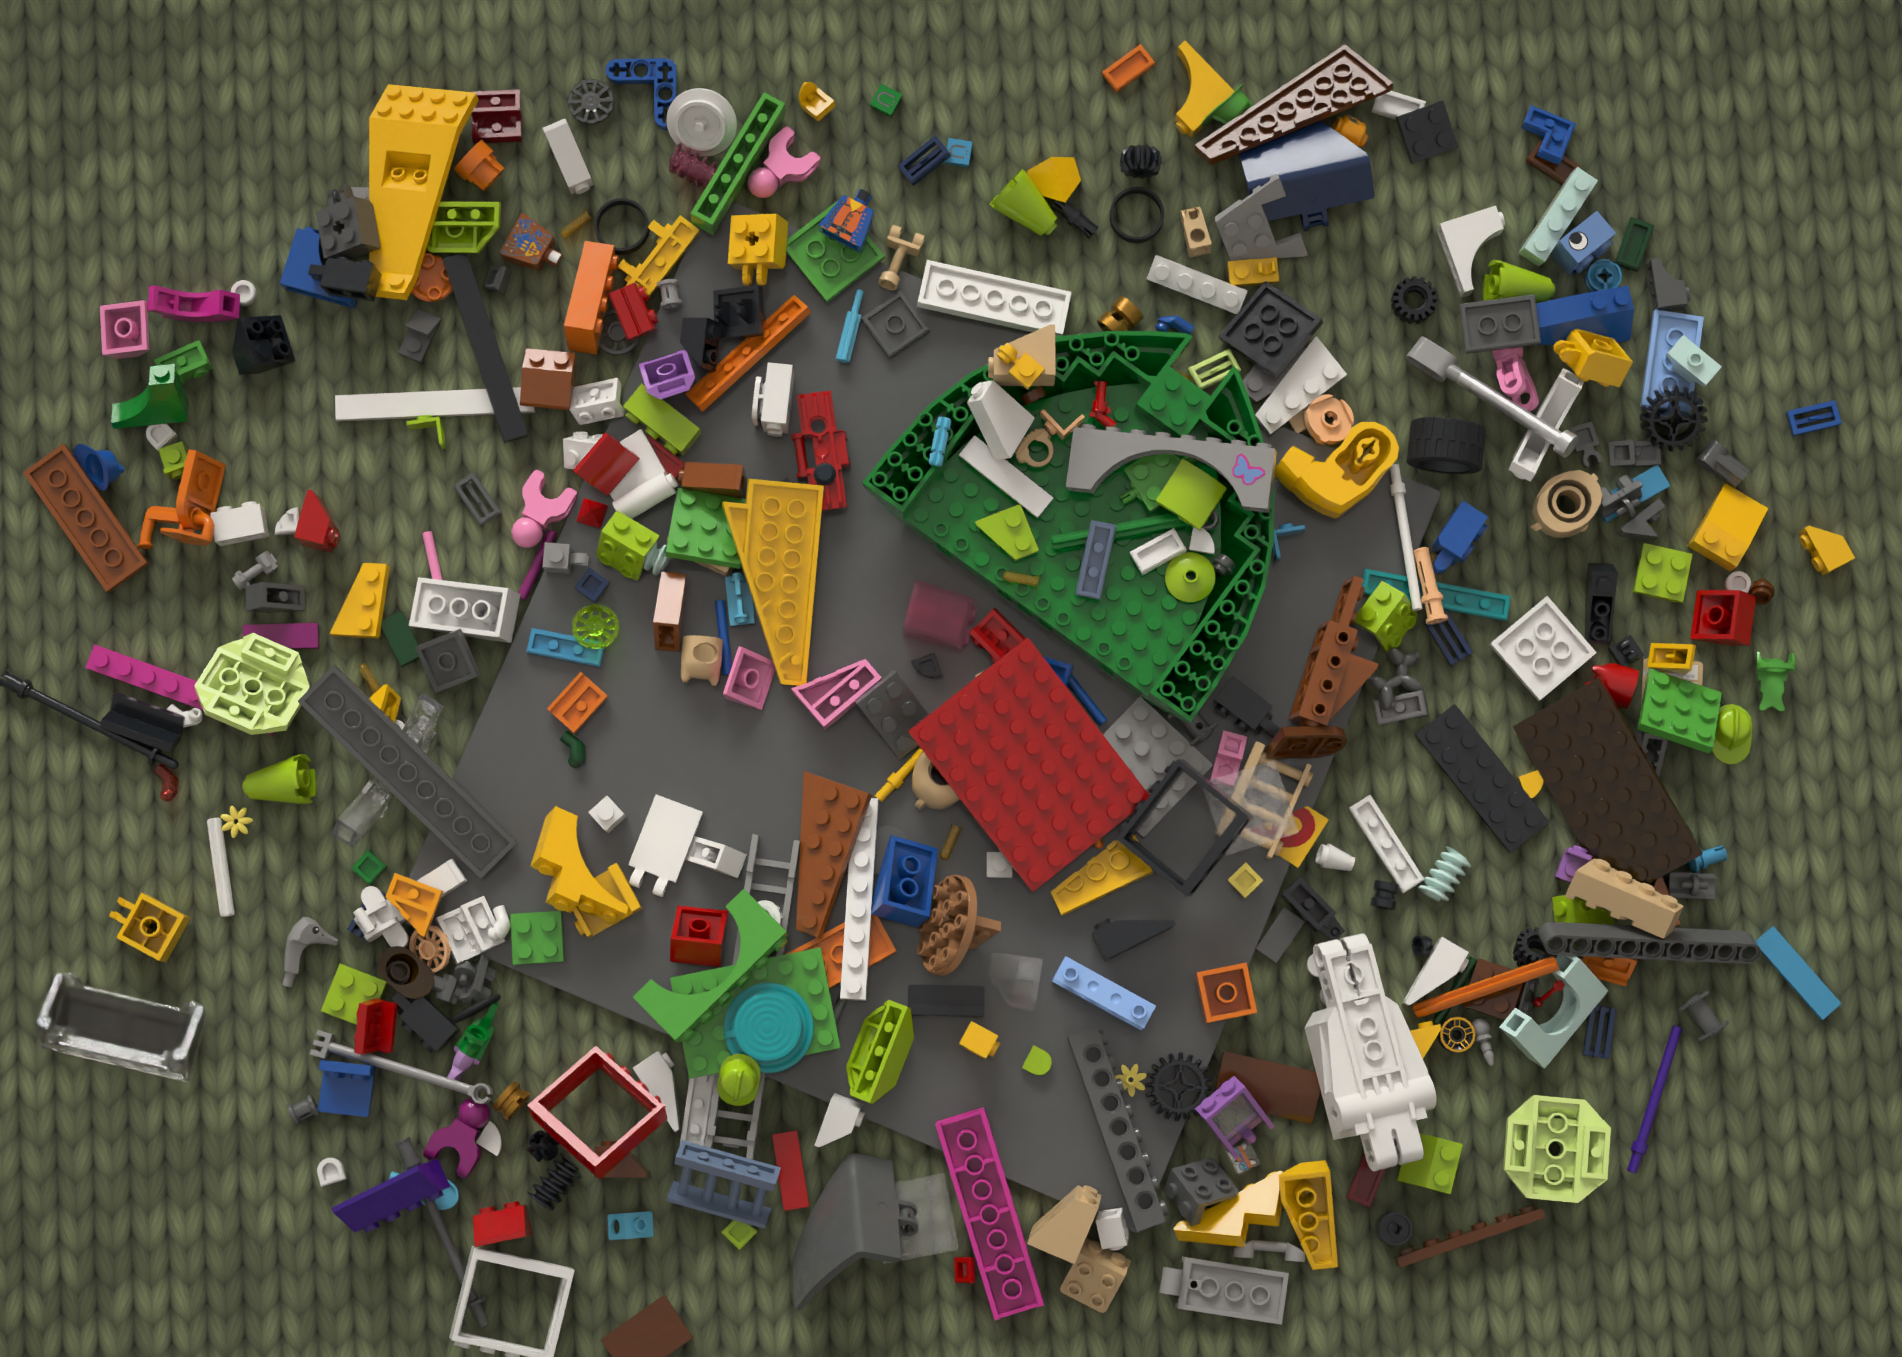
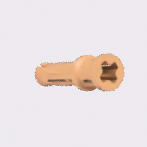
[1413,547,1448,624]

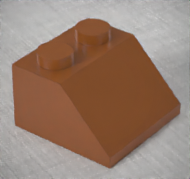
[520,348,577,410]

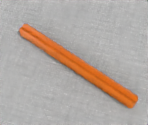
[1413,956,1559,1018]

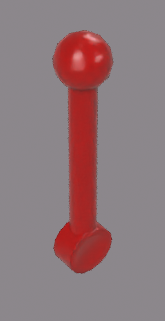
[1533,980,1565,1007]

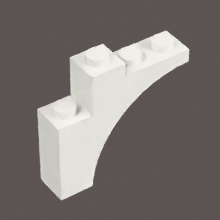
[1508,368,1584,482]

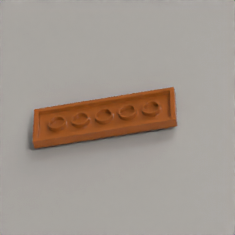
[23,443,149,593]

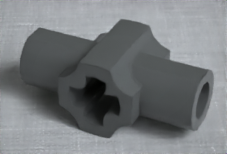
[431,973,474,1005]

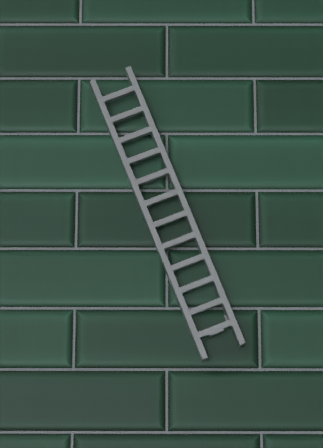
[705,834,800,1160]

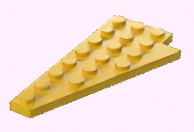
[722,479,824,686]

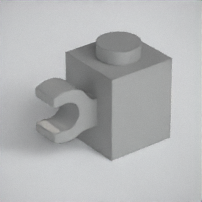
[543,542,589,574]

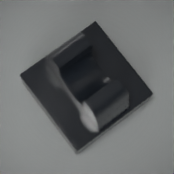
[1608,635,1644,667]

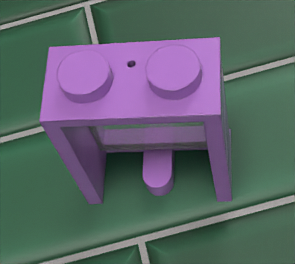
[1195,1076,1275,1159]

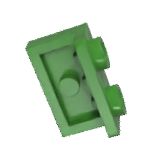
[154,340,213,385]

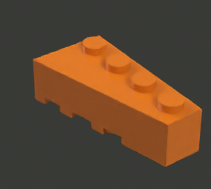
[564,241,619,355]

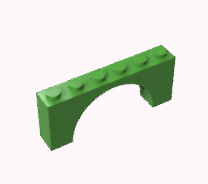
[633,889,789,1044]

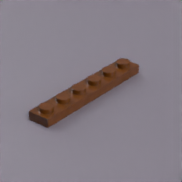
[1394,1204,1546,1268]

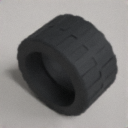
[1406,417,1486,474]

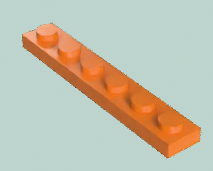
[685,295,811,412]

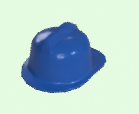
[73,444,124,491]

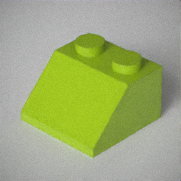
[1397,1133,1463,1194]

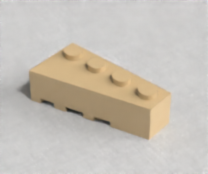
[1565,858,1684,939]

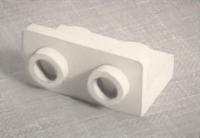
[570,378,625,425]

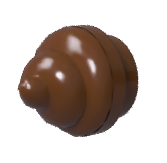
[1749,578,1775,605]

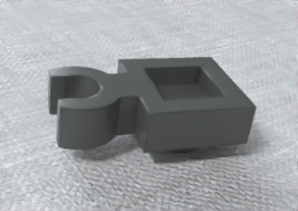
[1568,421,1602,468]

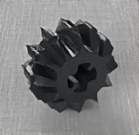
[1120,144,1162,179]

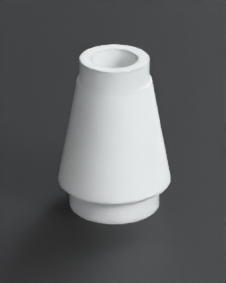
[1315,844,1355,871]

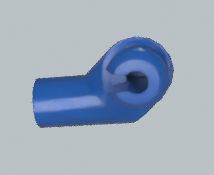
[1155,316,1194,335]

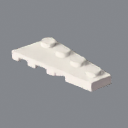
[1255,336,1347,436]

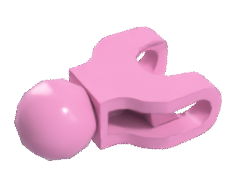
[747,127,821,198]
[1492,347,1539,412]
[511,470,578,548]

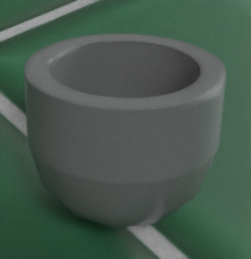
[1202,510,1219,530]

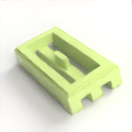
[1186,349,1241,390]

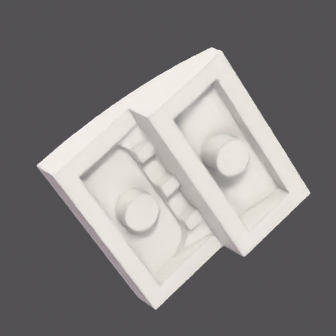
[435,896,505,965]

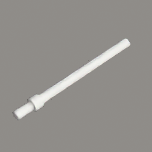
[1389,464,1422,611]

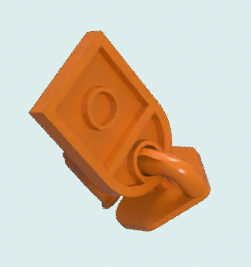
[138,449,226,549]

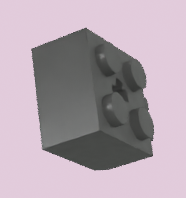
[316,184,381,260]

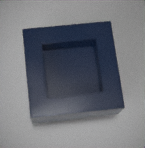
[574,568,610,603]

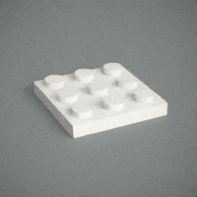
[1489,596,1597,702]

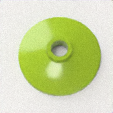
[1165,552,1215,603]

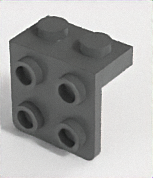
[1164,1158,1239,1226]

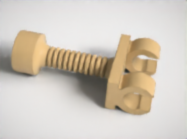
[878,225,925,291]

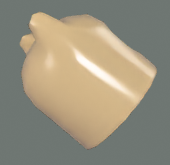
[681,635,723,686]

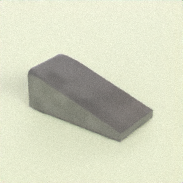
[1373,690,1429,725]

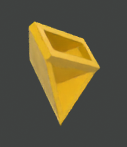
[1027,157,1081,203]

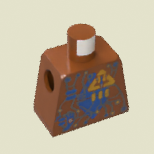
[499,213,563,271]

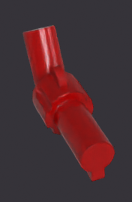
[1088,381,1116,427]

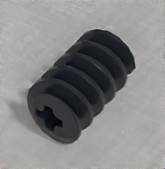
[527,1153,582,1211]

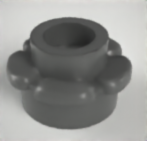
[1212,554,1236,577]

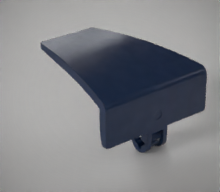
[1238,121,1375,231]

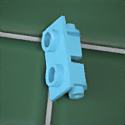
[725,573,755,626]

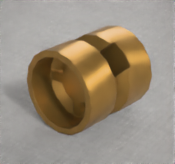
[1097,296,1144,332]

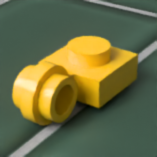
[996,343,1045,390]

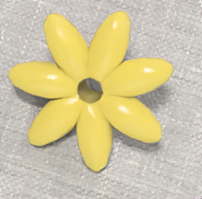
[221,805,253,838]
[1115,1064,1147,1097]

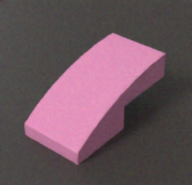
[1210,730,1247,789]

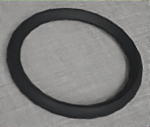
[452,994,501,1023]

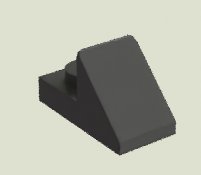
[398,309,442,364]
[1616,499,1665,541]

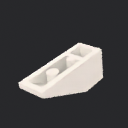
[1402,937,1469,1006]
[633,1051,681,1132]

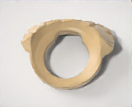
[1015,428,1054,467]

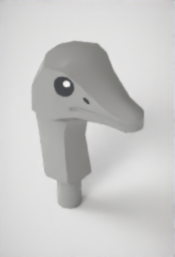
[282,916,339,987]

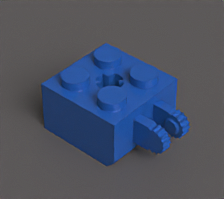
[1431,500,1488,575]

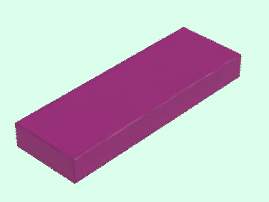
[243,623,319,650]

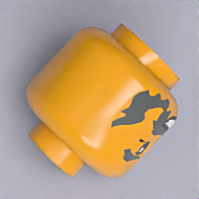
[1331,115,1368,148]

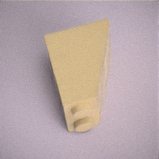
[988,324,1056,386]
[1027,1185,1101,1264]

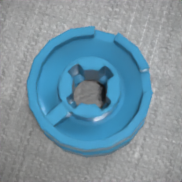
[1584,259,1622,292]

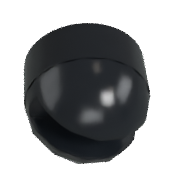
[1412,935,1434,956]

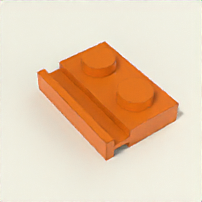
[547,672,608,734]
[1581,956,1637,987]

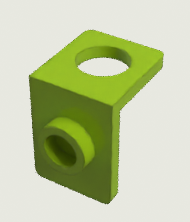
[406,415,446,449]

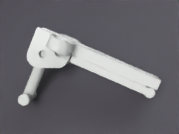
[353,859,467,947]

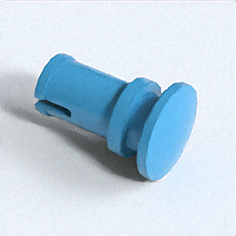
[1687,845,1727,873]

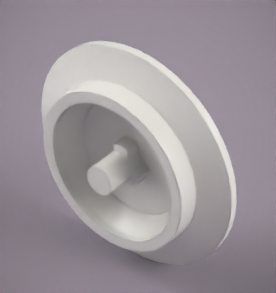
[666,88,737,156]

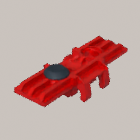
[791,390,851,511]

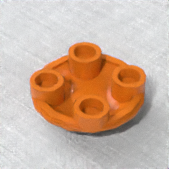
[411,253,452,302]

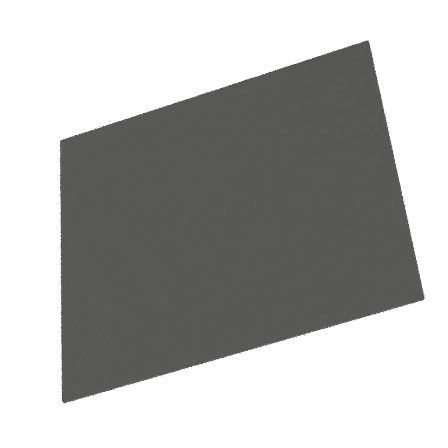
[403,202,1440,1233]

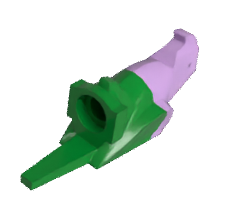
[447,1002,499,1081]

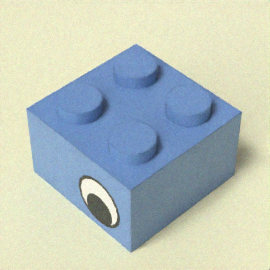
[1550,211,1616,276]

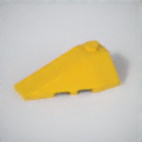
[1278,1160,1338,1270]

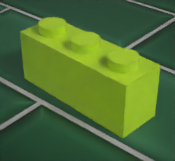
[623,383,702,456]

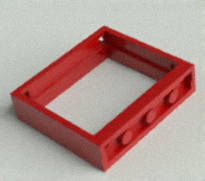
[527,1046,668,1179]

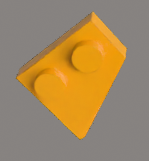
[385,873,444,937]

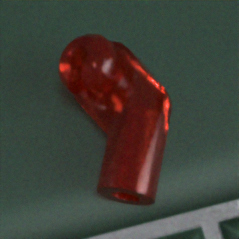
[154,764,179,802]

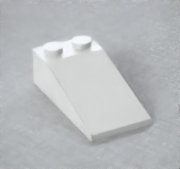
[409,577,521,643]

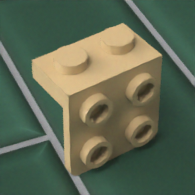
[1060,1238,1131,1313]

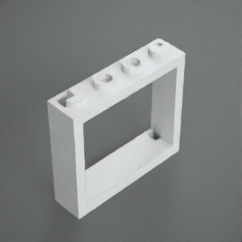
[449,1246,575,1357]

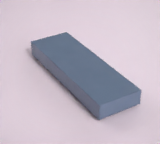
[1075,520,1116,600]

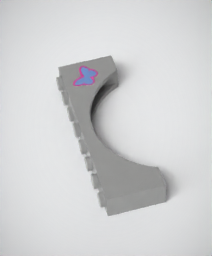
[1066,424,1277,513]

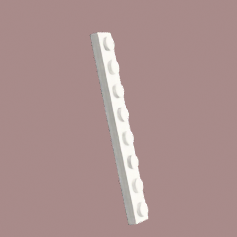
[840,798,879,1001]

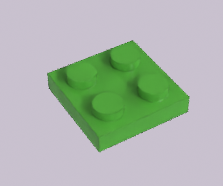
[510,911,565,965]

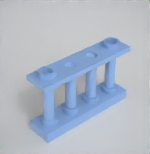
[1051,956,1156,1031]

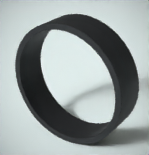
[1110,187,1164,243]
[594,198,650,255]

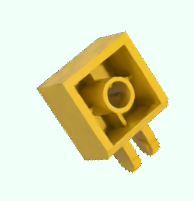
[728,214,788,286]
[1553,328,1633,387]
[109,892,191,962]

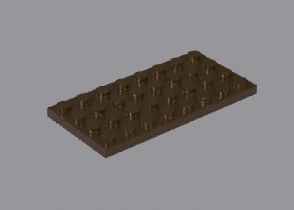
[1513,677,1703,884]

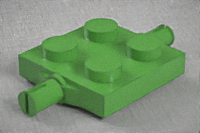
[1119,454,1198,513]

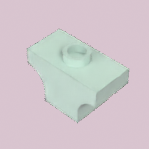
[1665,335,1722,387]

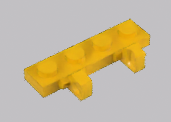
[618,215,701,302]

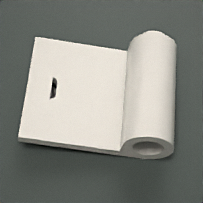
[610,429,678,519]

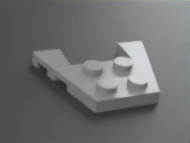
[1215,173,1308,261]

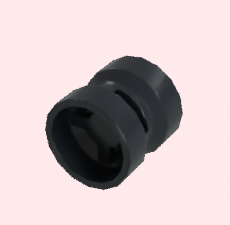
[1370,880,1399,910]

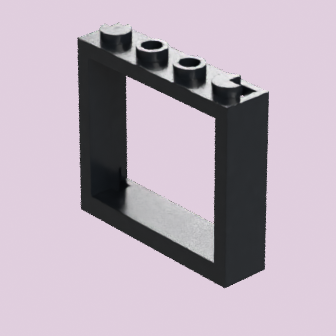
[1116,759,1254,897]

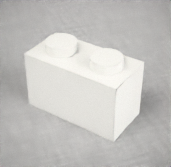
[210,501,269,546]

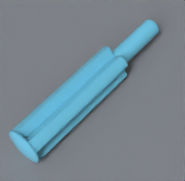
[835,289,864,363]

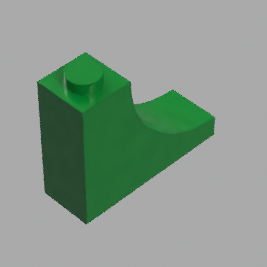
[111,364,189,429]

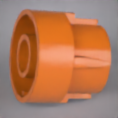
[453,140,505,192]

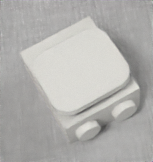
[752,362,795,437]

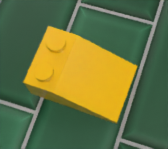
[1687,483,1768,571]

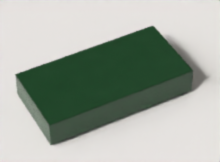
[1614,217,1654,272]
[381,611,419,667]

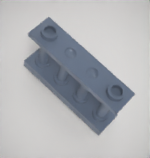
[666,1140,781,1229]

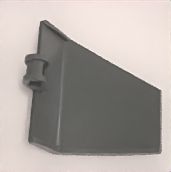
[792,1153,919,1310]

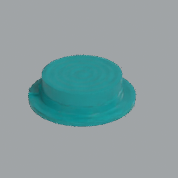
[724,983,814,1073]

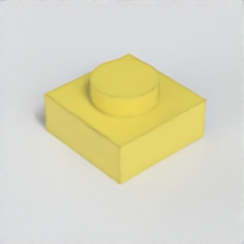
[1227,862,1263,899]

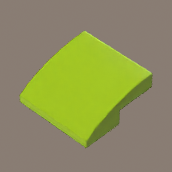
[1156,459,1227,531]

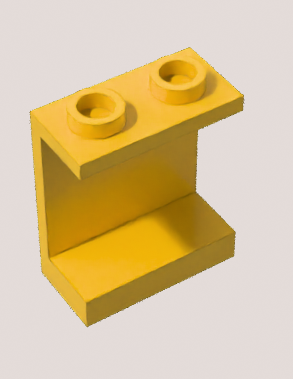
[569,863,643,938]

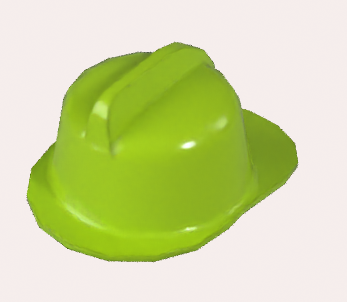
[1712,704,1752,764]
[717,1054,761,1106]

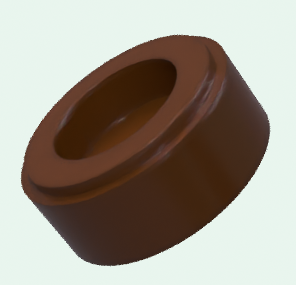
[1020,386,1046,406]

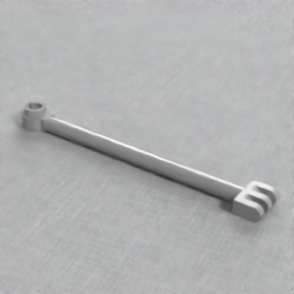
[310,1030,493,1104]

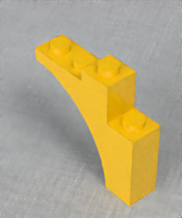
[530,806,629,923]

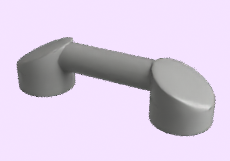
[1233,1240,1305,1262]

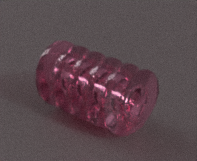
[669,143,717,190]

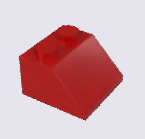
[294,489,340,553]
[1690,590,1756,646]
[670,906,728,967]
[473,1201,532,1247]

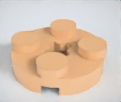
[1303,394,1354,445]

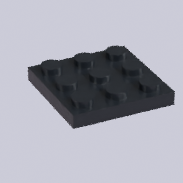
[1218,281,1323,378]

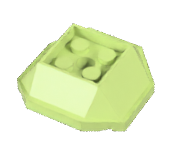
[195,633,310,735]
[1503,1095,1611,1203]

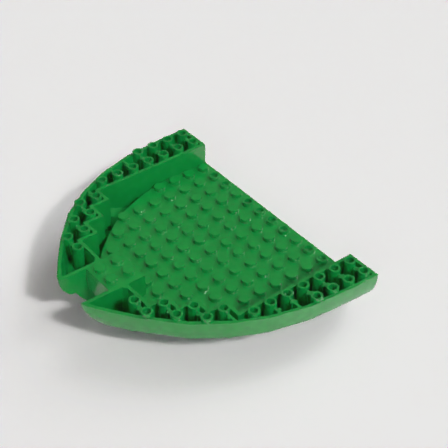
[862,331,1275,723]

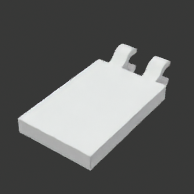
[628,795,703,897]

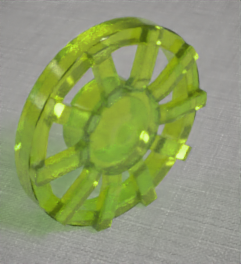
[572,604,619,649]

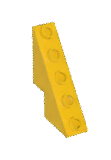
[1174,1171,1283,1247]

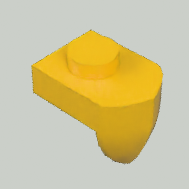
[798,82,836,122]

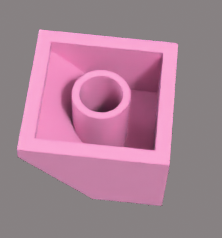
[100,300,149,359]

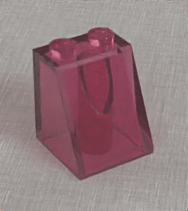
[903,580,978,651]

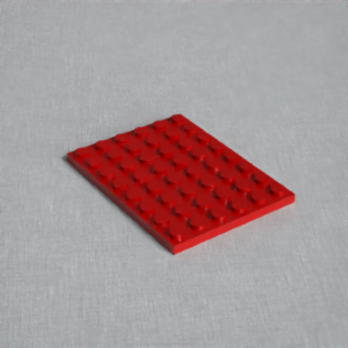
[907,637,1150,892]

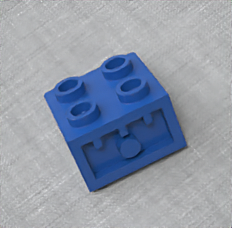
[318,1060,376,1117]

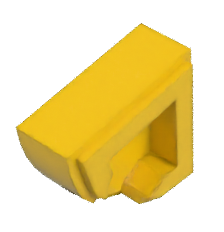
[1517,770,1543,799]

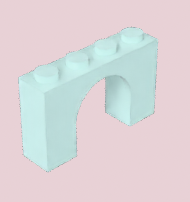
[1499,955,1608,1069]

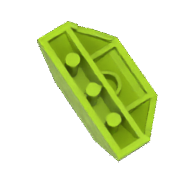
[427,202,501,253]
[846,1000,914,1104]

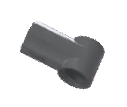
[1696,440,1749,488]

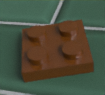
[1462,958,1526,1021]

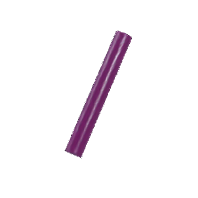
[518,529,557,601]

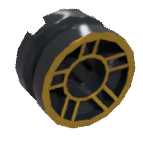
[1437,1017,1476,1053]

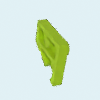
[975,504,1039,561]

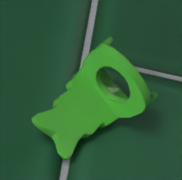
[1756,651,1795,712]

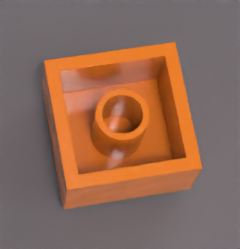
[1195,962,1257,1024]

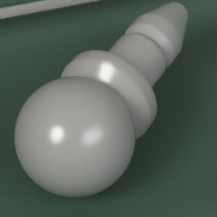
[1471,1018,1494,1066]

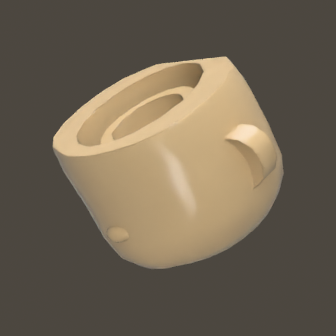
[1531,470,1602,538]
[912,752,960,810]

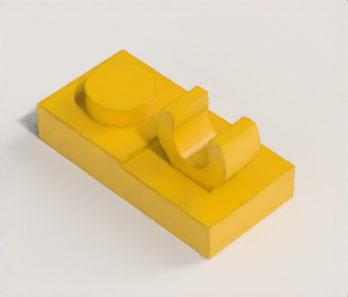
[1227,257,1279,287]

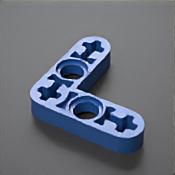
[605,58,677,131]

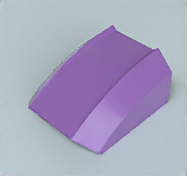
[639,349,695,400]

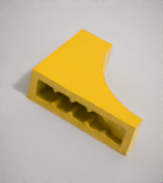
[1175,41,1234,138]

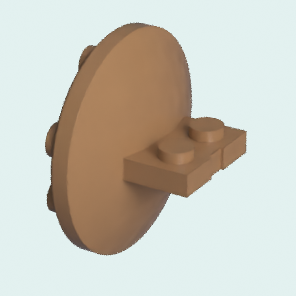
[917,874,1001,976]

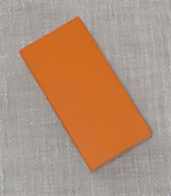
[1102,44,1155,93]

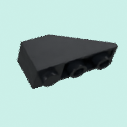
[1585,563,1618,644]

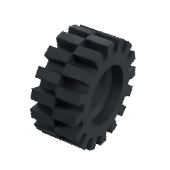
[1391,276,1438,324]
[1513,927,1558,967]

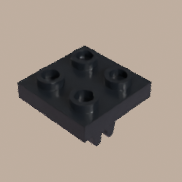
[713,285,764,341]

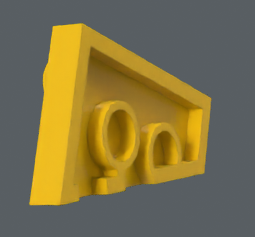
[330,563,390,639]

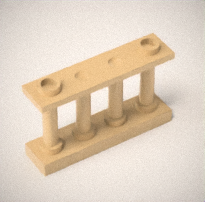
[1214,741,1313,860]

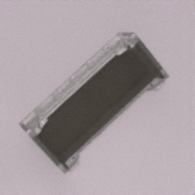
[35,972,207,1083]

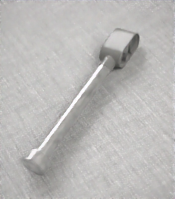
[1406,337,1579,458]

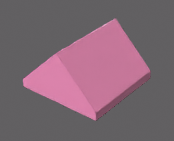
[723,646,775,710]

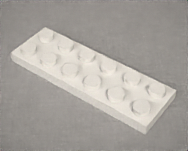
[917,260,1071,337]

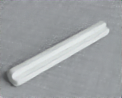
[207,818,234,917]

